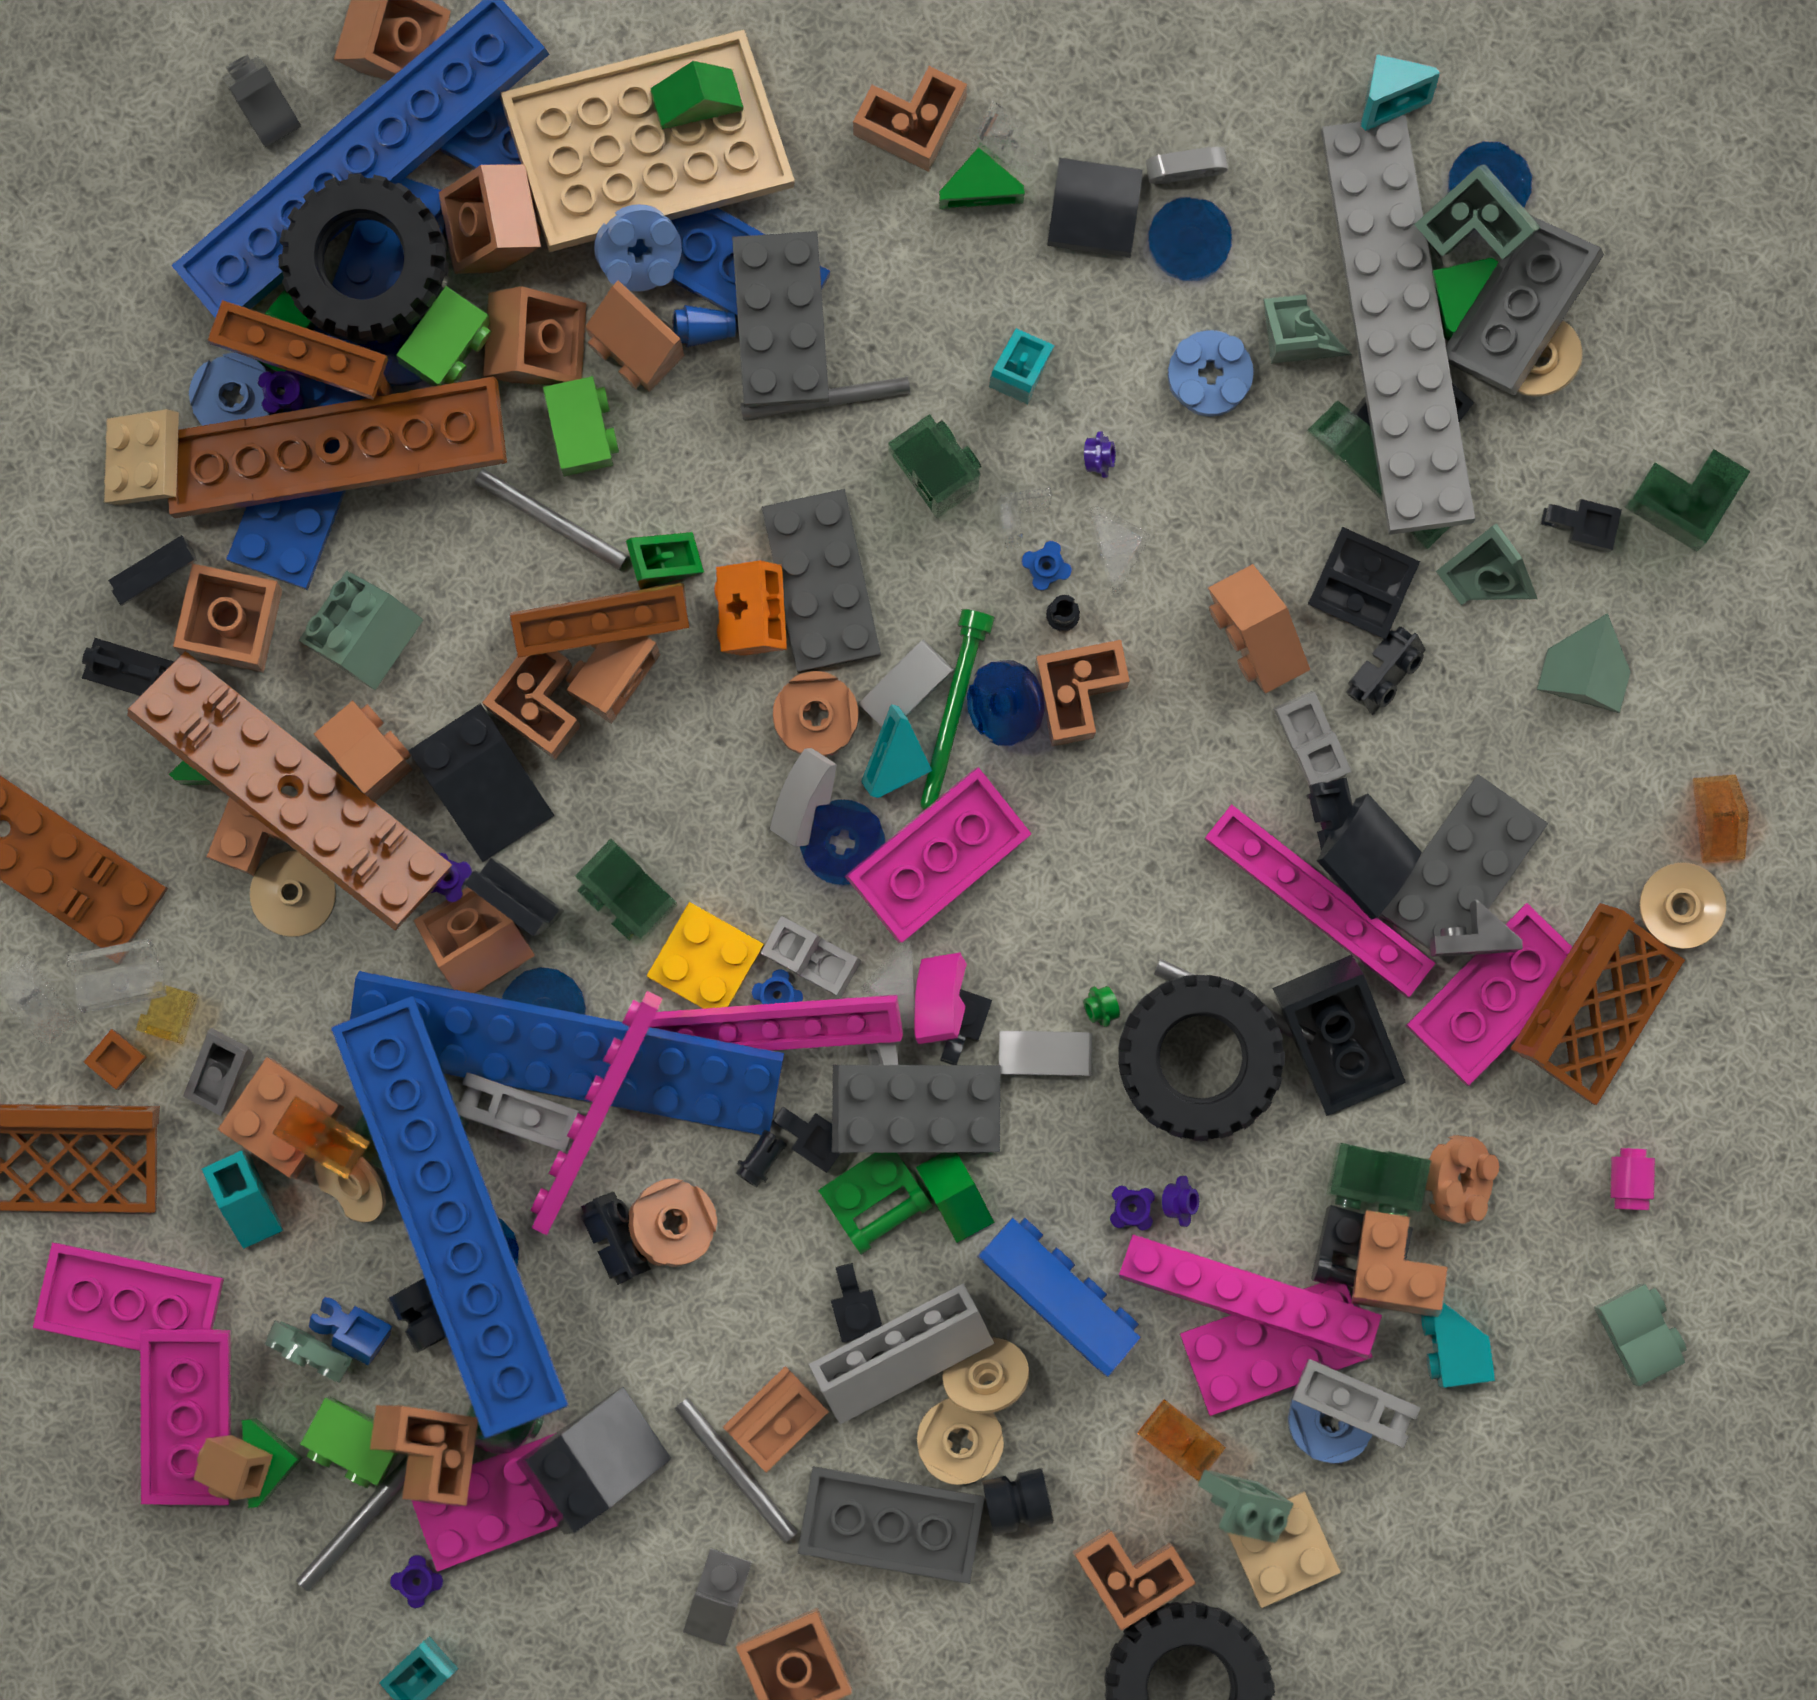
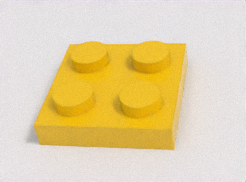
[647,902,764,1009]

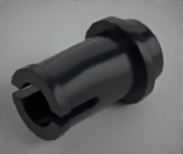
[1046,595,1080,632]
[736,1130,787,1188]

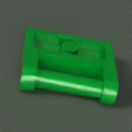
[818,1152,933,1255]

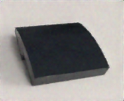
[1047,158,1143,258]
[1307,527,1421,639]
[108,535,197,606]
[1317,793,1422,920]
[464,858,564,936]

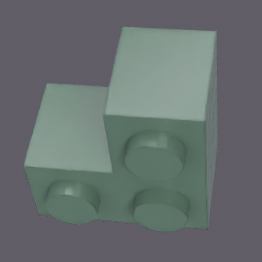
[1414,164,1541,260]

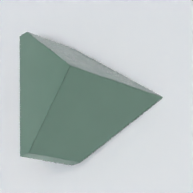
[1264,294,1352,364]
[1436,524,1538,605]
[1537,613,1631,713]

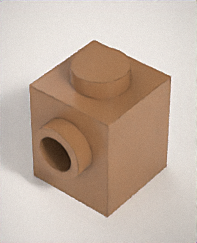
[193,1435,273,1500]

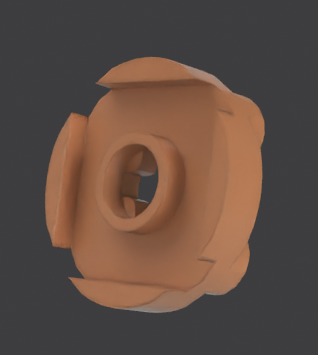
[773,671,859,757]
[1425,1135,1499,1223]
[629,1178,717,1267]

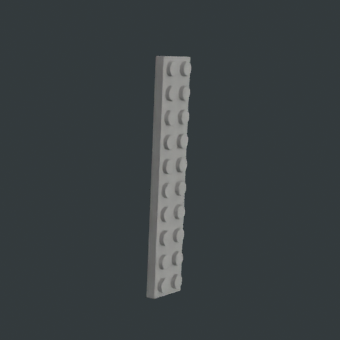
[1321,115,1475,535]

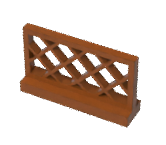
[207,300,393,400]
[510,583,690,658]
[1510,903,1685,1106]
[0,1104,160,1213]

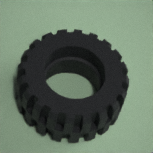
[278,173,449,345]
[1118,975,1285,1141]
[1104,1601,1275,1700]

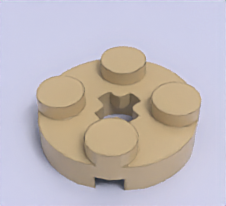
[917,1398,1004,1485]

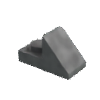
[1429,900,1523,957]
[183,1028,254,1116]
[683,1548,752,1646]

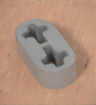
[1146,147,1228,184]

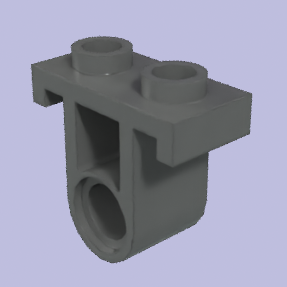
[222,55,302,148]

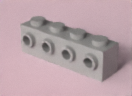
[809,1283,995,1424]

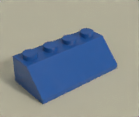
[977,1217,1141,1377]

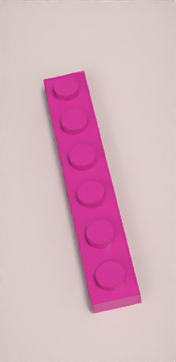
[1204,804,1436,998]
[530,991,663,1235]
[650,995,903,1051]
[1119,1235,1382,1359]

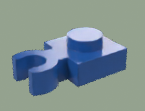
[309,1297,392,1366]

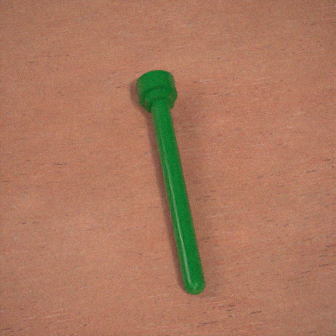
[920,609,995,810]

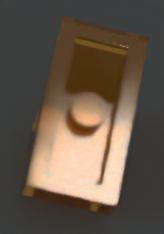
[1137,1399,1226,1482]

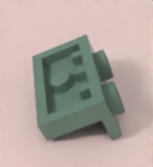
[1198,1469,1294,1543]

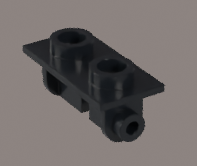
[1346,626,1426,715]
[82,638,174,696]
[1306,777,1353,850]
[580,1192,651,1285]

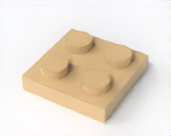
[104,409,179,505]
[1227,1491,1341,1608]

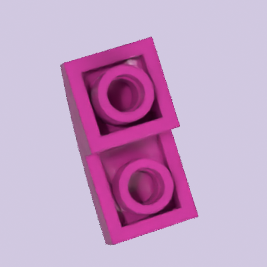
[914,952,967,1044]

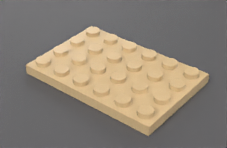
[501,30,795,252]

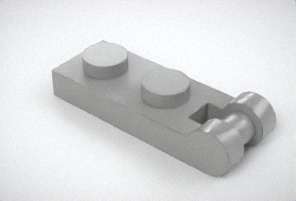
[455,1072,580,1152]
[1291,1359,1421,1448]

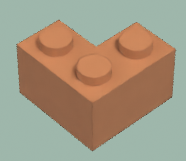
[853,66,967,172]
[1208,564,1310,694]
[1035,640,1130,747]
[482,651,581,760]
[314,700,413,802]
[206,793,294,876]
[1351,1210,1448,1317]
[370,1405,478,1506]
[1072,1529,1196,1631]

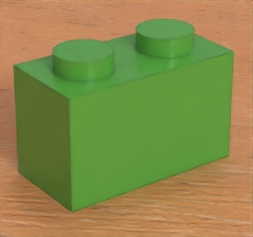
[396,286,491,387]
[543,376,619,476]
[300,1397,398,1488]

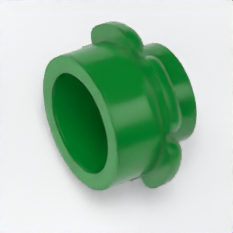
[1083,986,1120,1027]

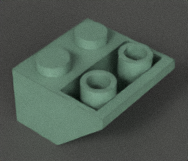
[299,571,424,690]

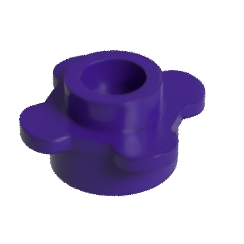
[257,370,304,414]
[1084,431,1116,478]
[430,853,472,902]
[1162,1175,1200,1227]
[1110,1185,1155,1230]
[390,1555,443,1608]

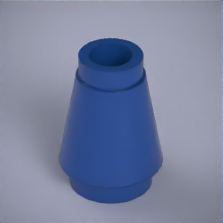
[673,305,736,348]

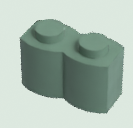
[1594,1284,1687,1386]

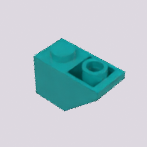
[202,1150,284,1249]
[1421,1302,1495,1388]

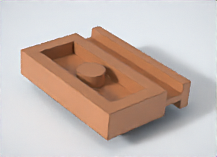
[723,1366,829,1473]

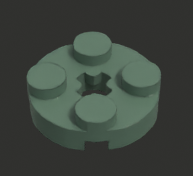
[265,1320,353,1383]

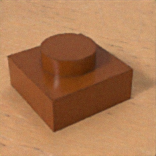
[84,1029,147,1090]

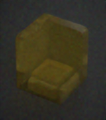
[136,984,199,1044]

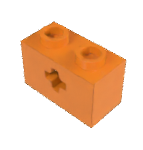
[714,560,787,656]

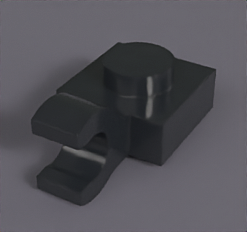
[1540,499,1622,553]
[940,989,992,1065]
[772,1107,840,1173]
[831,1263,882,1343]

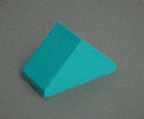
[1360,54,1440,131]
[989,328,1054,404]
[861,704,932,798]
[379,1636,458,1700]

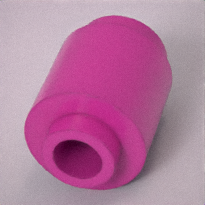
[1610,1148,1655,1210]

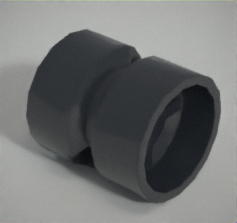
[387,1278,447,1353]
[982,1468,1054,1536]

